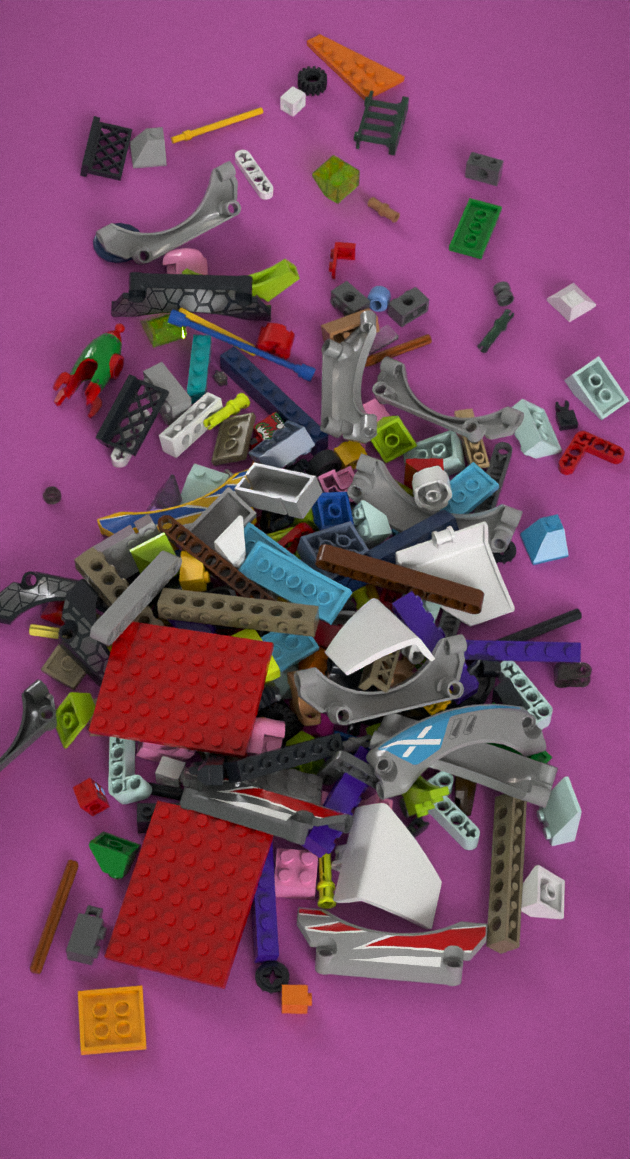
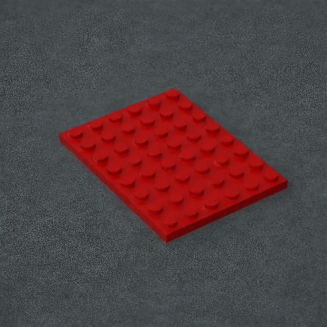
[89,622,274,758]
[104,801,274,989]

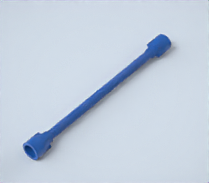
[168,309,316,382]

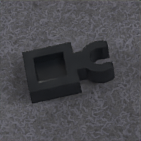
[555,400,578,431]

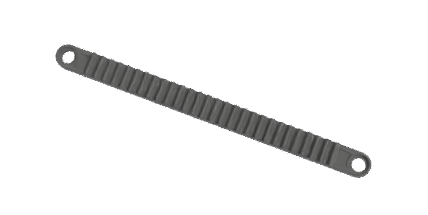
[438,442,513,638]

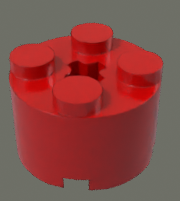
[255,323,295,361]

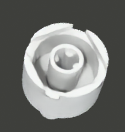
[412,466,452,511]

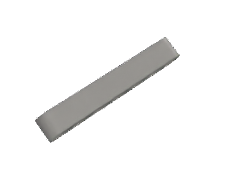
[90,551,182,646]

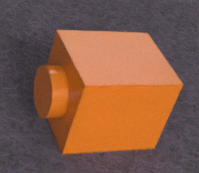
[282,985,312,1014]

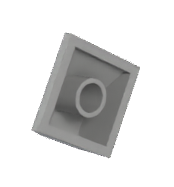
[130,127,167,169]

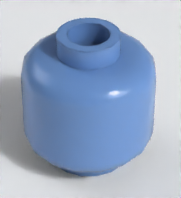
[367,286,391,312]

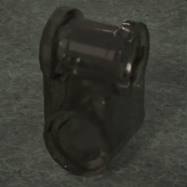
[553,662,592,688]

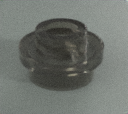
[212,370,228,387]
[43,486,62,504]

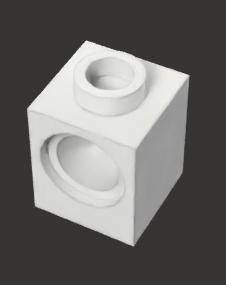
[280,86,306,116]
[155,756,186,788]

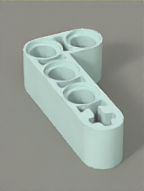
[498,661,553,730]
[108,737,152,804]
[428,771,480,850]

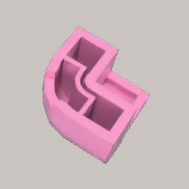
[163,248,208,275]
[317,466,360,505]
[246,717,285,757]

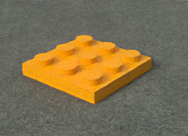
[78,985,147,1055]

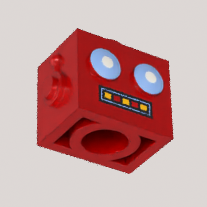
[73,778,110,817]

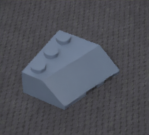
[248,420,315,468]
[297,521,369,580]

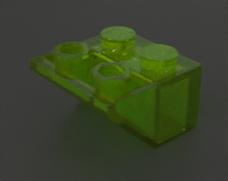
[312,155,360,204]
[140,313,187,348]

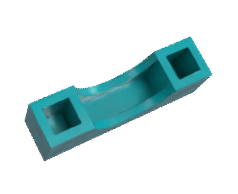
[187,334,212,404]

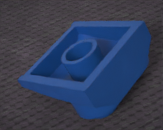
[311,492,354,531]

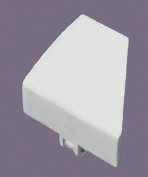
[325,598,435,675]

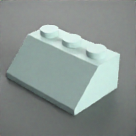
[512,399,562,459]

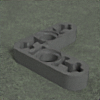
[317,750,380,789]

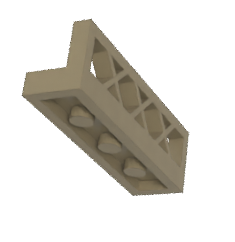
[358,649,401,693]

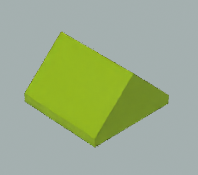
[371,416,417,463]

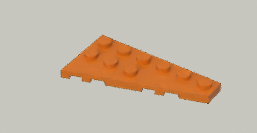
[307,34,405,102]

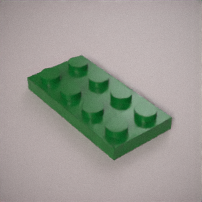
[449,198,502,259]

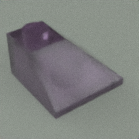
[146,474,182,512]

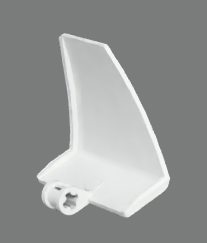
[396,521,515,627]
[331,803,442,929]

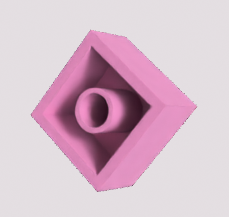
[274,848,318,900]

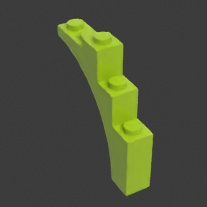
[182,259,300,302]
[366,723,450,818]

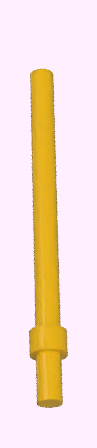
[171,107,263,144]

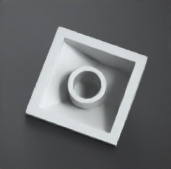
[547,283,596,322]
[214,515,246,569]
[521,865,565,919]

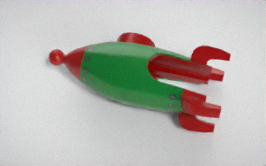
[52,323,125,418]

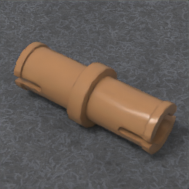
[367,197,400,223]

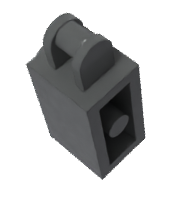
[66,905,107,965]

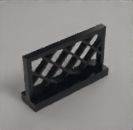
[80,116,132,181]
[95,374,169,457]

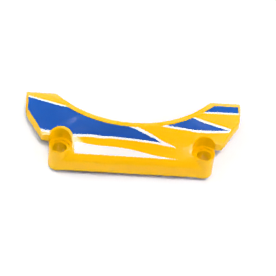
[97,469,257,551]

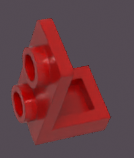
[329,242,356,279]

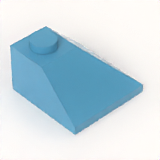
[520,514,569,565]

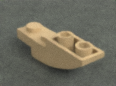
[454,409,490,468]

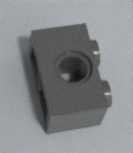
[465,152,504,186]
[330,281,370,316]
[388,287,429,328]

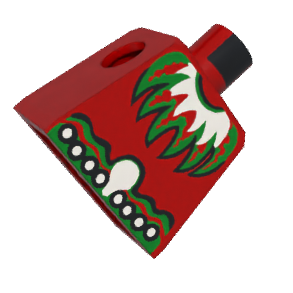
[249,412,286,450]

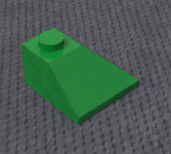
[89,831,141,879]

